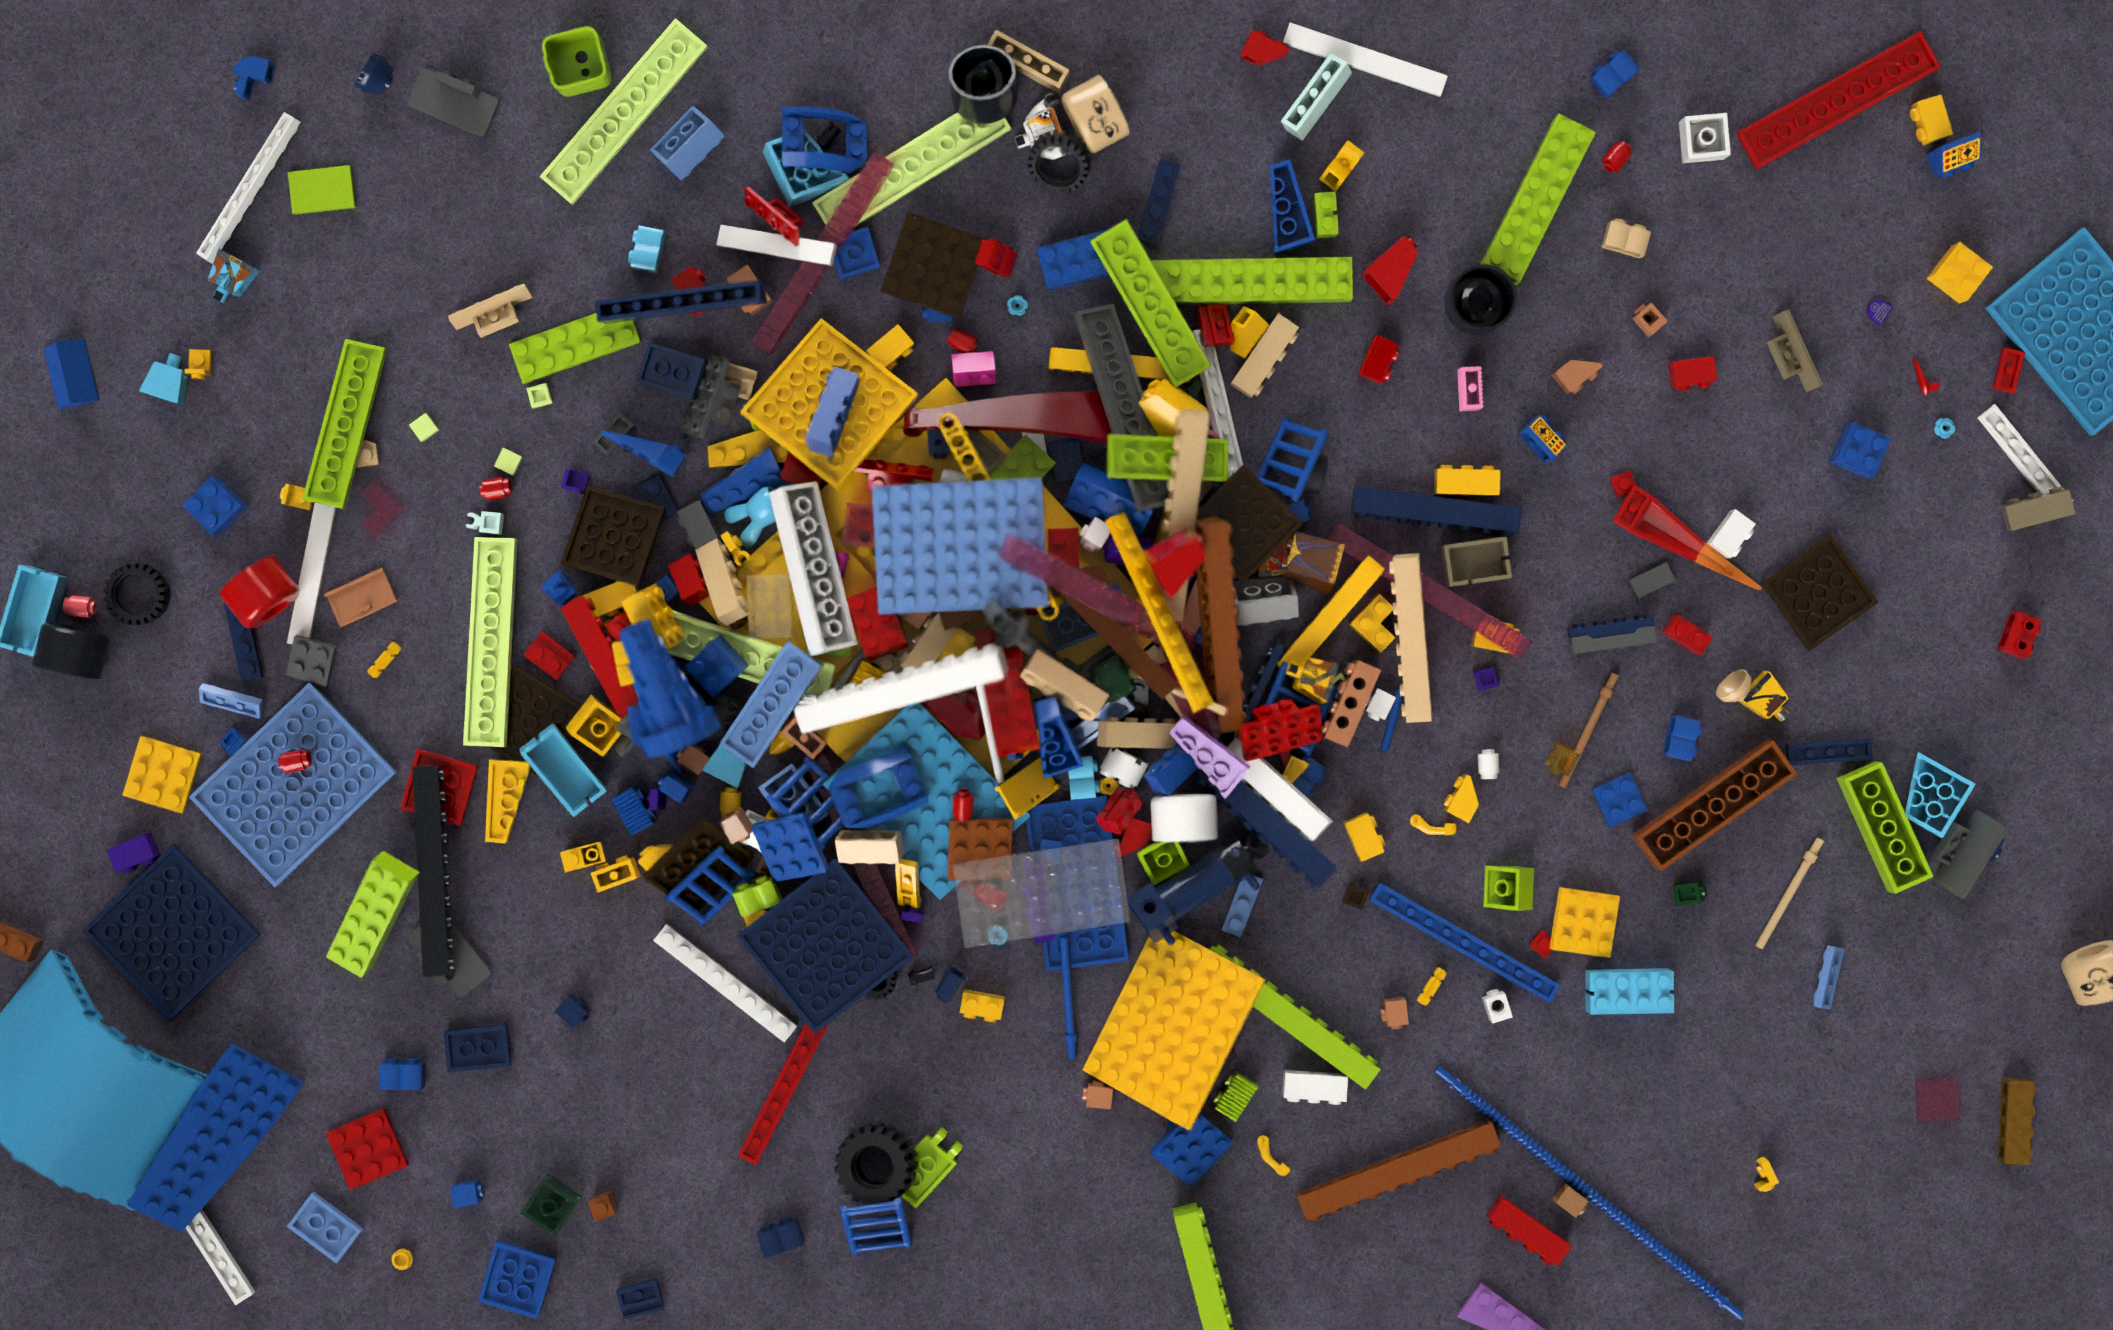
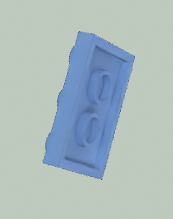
[287,1192,364,1264]

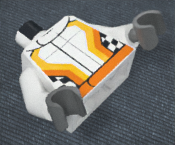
[1014,92,1074,160]

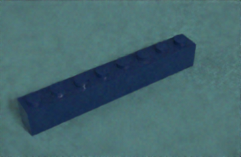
[595,280,767,324]
[1351,487,1522,537]
[1195,768,1337,889]

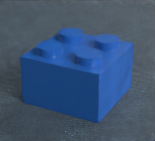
[1829,422,1891,479]
[182,476,248,536]
[685,635,749,698]

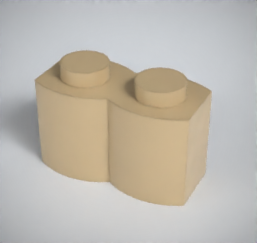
[1601,219,1651,258]

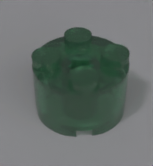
[1092,654,1137,704]

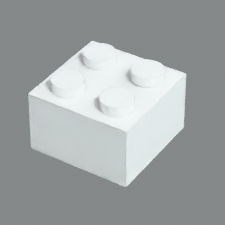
[1679,113,1731,163]

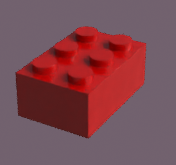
[846,587,909,661]

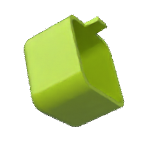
[542,26,612,97]

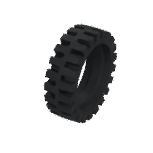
[1028,130,1091,194]
[103,563,170,625]

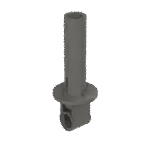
[983,602,1064,666]

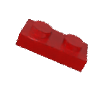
[1992,348,2025,394]

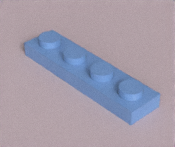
[1071,690,1135,748]

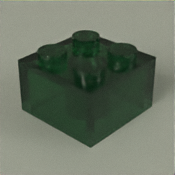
[520,1174,583,1237]

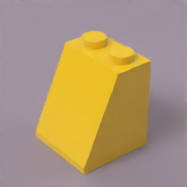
[1139,378,1209,437]

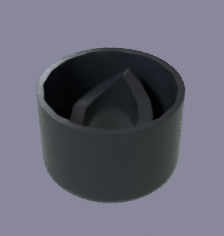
[949,45,1018,124]
[1445,264,1517,335]
[32,622,110,679]

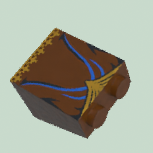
[1281,531,1345,595]

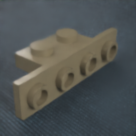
[1767,310,1823,392]

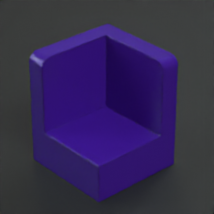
[561,468,590,494]

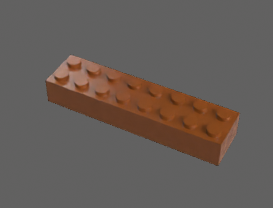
[1631,739,1797,871]

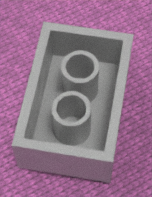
[1233,575,1299,626]

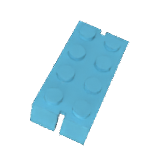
[0,565,69,657]
[520,723,607,817]
[1585,968,1674,1014]

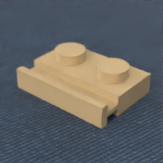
[724,363,758,400]

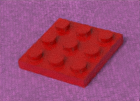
[400,749,479,826]
[326,1108,409,1190]

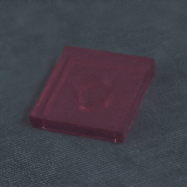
[1915,1078,1961,1122]

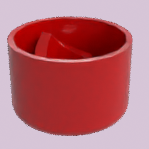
[219,556,300,629]

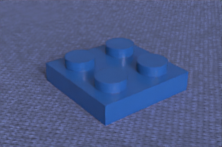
[828,227,880,280]
[1591,773,1648,828]

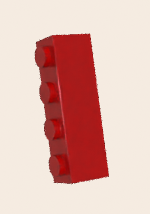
[1486,1195,1572,1267]

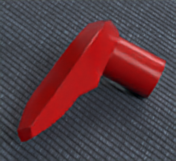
[1913,358,1939,396]

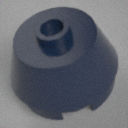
[354,52,393,95]

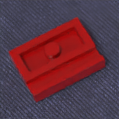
[1196,303,1235,347]
[1048,528,1080,571]
[524,631,576,680]

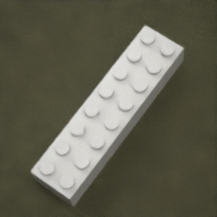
[769,481,858,656]

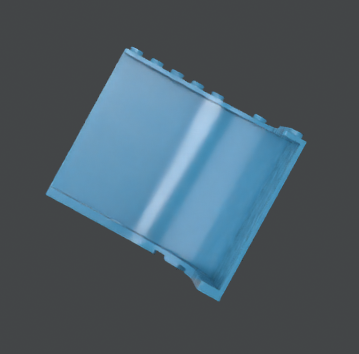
[0,949,208,1211]

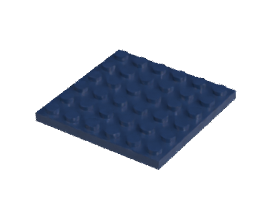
[82,844,261,1021]
[737,858,914,1033]

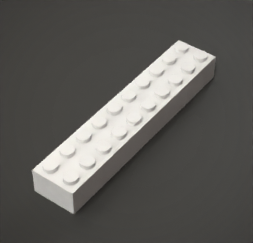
[794,644,1009,734]

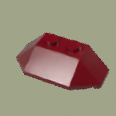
[924,688,986,740]

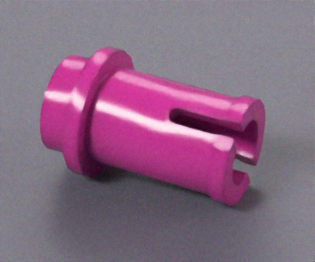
[835,551,850,578]

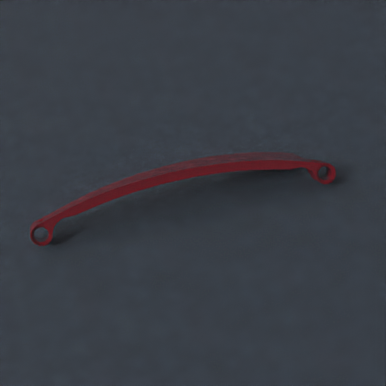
[903,391,1158,444]

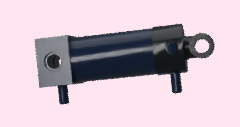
[1126,832,1269,945]

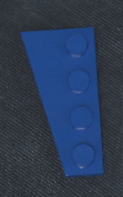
[700,445,786,515]

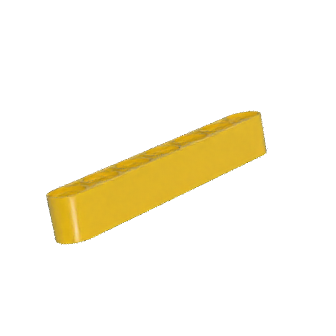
[1048,348,1192,383]
[1276,555,1385,678]

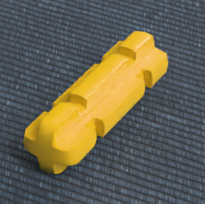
[367,642,402,678]
[1417,967,1447,1006]

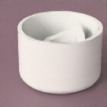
[1151,793,1218,842]

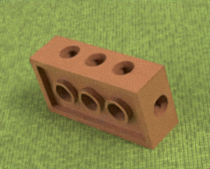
[1322,660,1381,747]

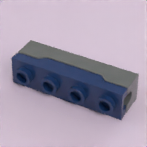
[1567,614,1657,654]

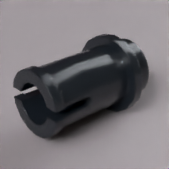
[816,122,841,150]
[908,966,935,986]

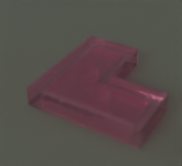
[360,480,405,539]

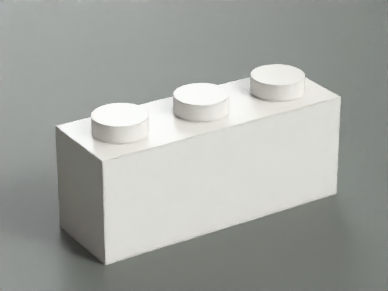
[1282,1070,1348,1105]

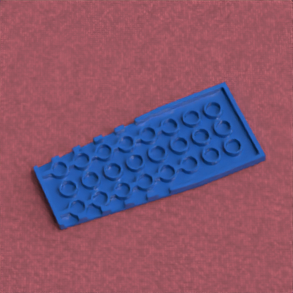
[127,1043,304,1232]

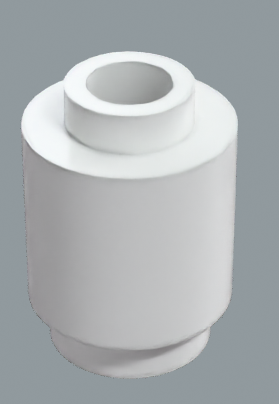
[939,468,967,483]
[1478,749,1499,779]

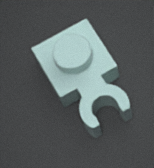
[466,511,504,535]

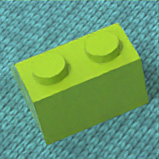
[1137,841,1190,886]
[1484,865,1534,911]

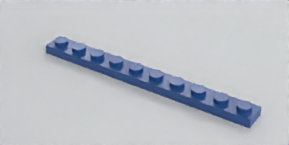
[1369,882,1560,1003]

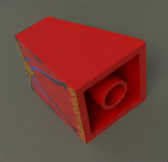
[1143,528,1206,599]

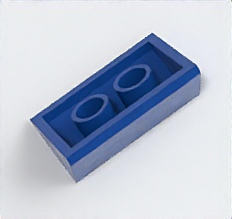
[44,340,99,410]

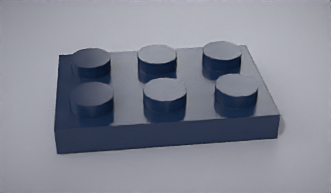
[636,342,707,400]
[444,1024,512,1073]

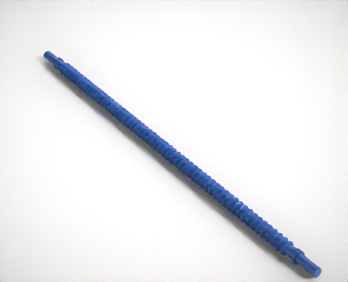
[1434,1066,1745,1320]

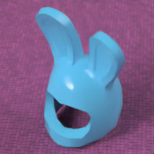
[724,486,776,548]

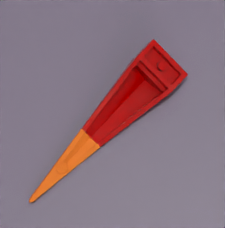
[1612,485,1762,590]

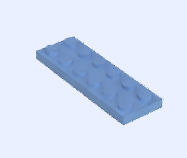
[720,641,823,768]

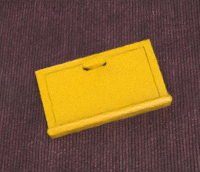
[995,757,1060,820]

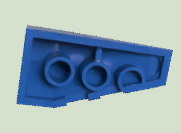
[600,430,687,477]

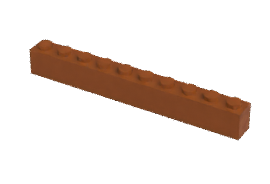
[1296,1120,1501,1221]

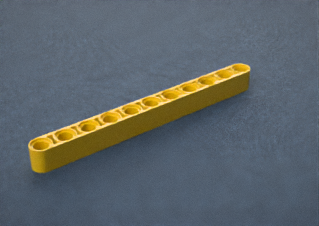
[938,413,1060,620]

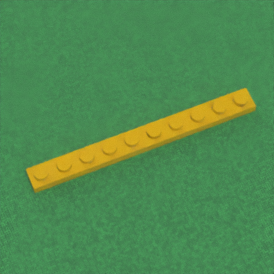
[1105,513,1214,712]

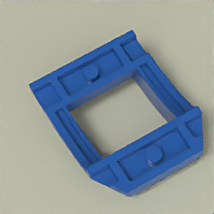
[782,106,867,174]
[828,745,929,829]

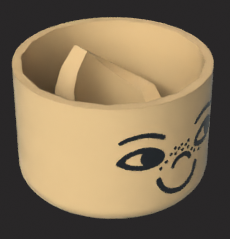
[1062,75,1130,153]
[2061,940,2113,1006]

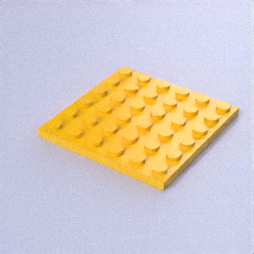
[740,318,918,490]

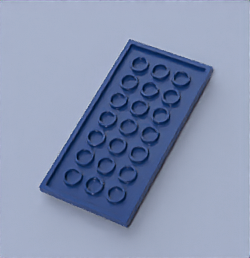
[1026,795,1129,971]

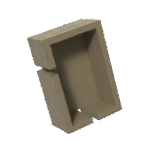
[1440,537,1512,587]

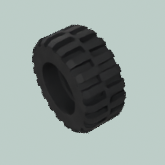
[834,1123,918,1205]

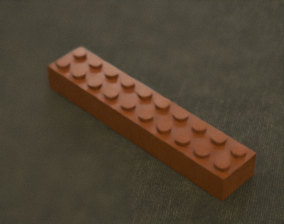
[1195,517,1247,733]

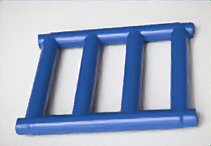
[1257,417,1329,502]
[1265,662,1338,756]
[766,755,843,851]
[664,845,756,926]
[840,1198,912,1255]

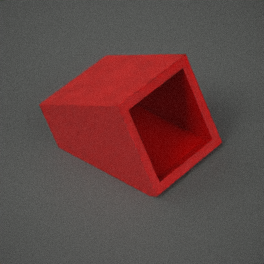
[1362,236,1418,306]

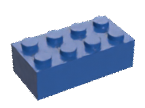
[1037,229,1110,292]
[1063,462,1153,537]

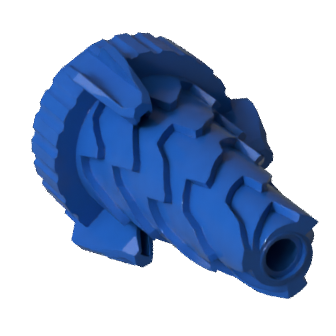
[620,619,721,758]

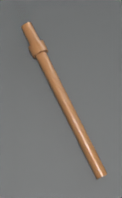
[1558,672,1619,788]

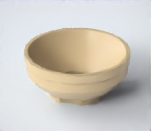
[1716,669,1751,702]

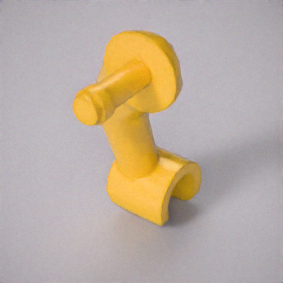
[1410,815,1456,835]
[1257,1135,1290,1177]

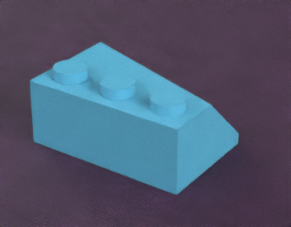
[763,130,849,208]
[1905,752,1976,838]

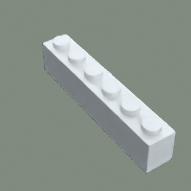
[1227,737,1333,841]

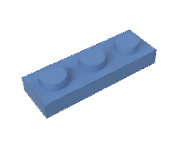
[199,683,263,719]
[1221,875,1263,937]
[1813,945,1845,1009]

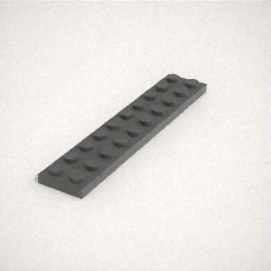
[1074,304,1169,512]

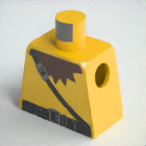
[1738,671,1790,722]

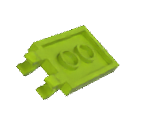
[885,1127,963,1209]

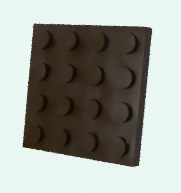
[880,212,987,320]
[1196,464,1303,583]
[560,486,666,588]
[1760,535,1878,650]
[488,666,582,777]
[643,816,755,911]

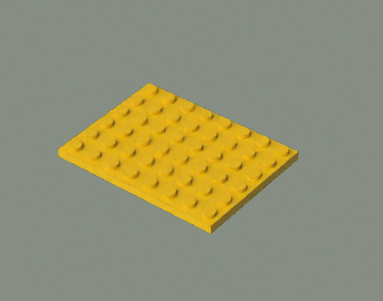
[1083,931,1266,1131]

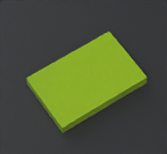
[288,165,356,215]

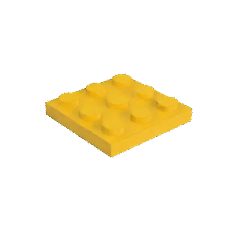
[122,736,202,814]
[1549,887,1620,958]

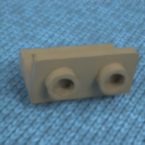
[958,430,1006,474]

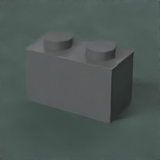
[676,500,720,549]

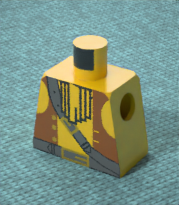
[1285,658,1339,705]

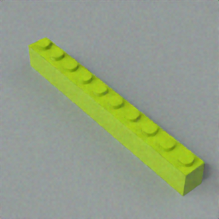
[1208,944,1381,1090]

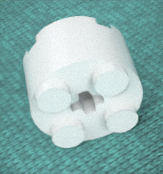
[1100,747,1148,789]

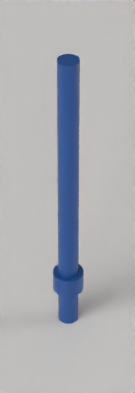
[1060,936,1077,1059]

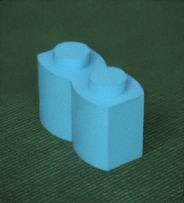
[628,225,666,274]
[1068,755,1100,800]

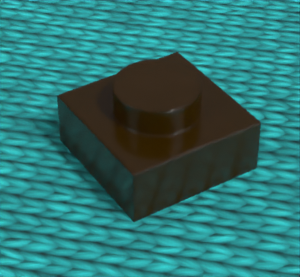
[1342,883,1369,910]

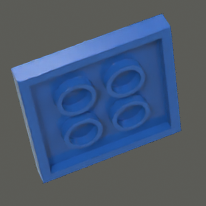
[751,813,829,882]
[1149,1113,1234,1188]
[478,1240,557,1319]

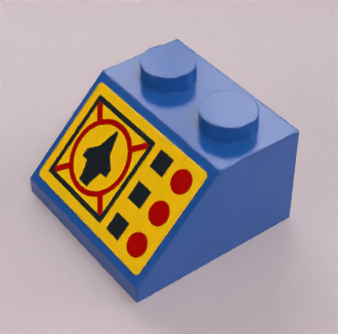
[1926,132,1981,179]
[1518,415,1567,464]

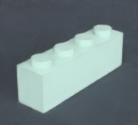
[1281,53,1352,141]

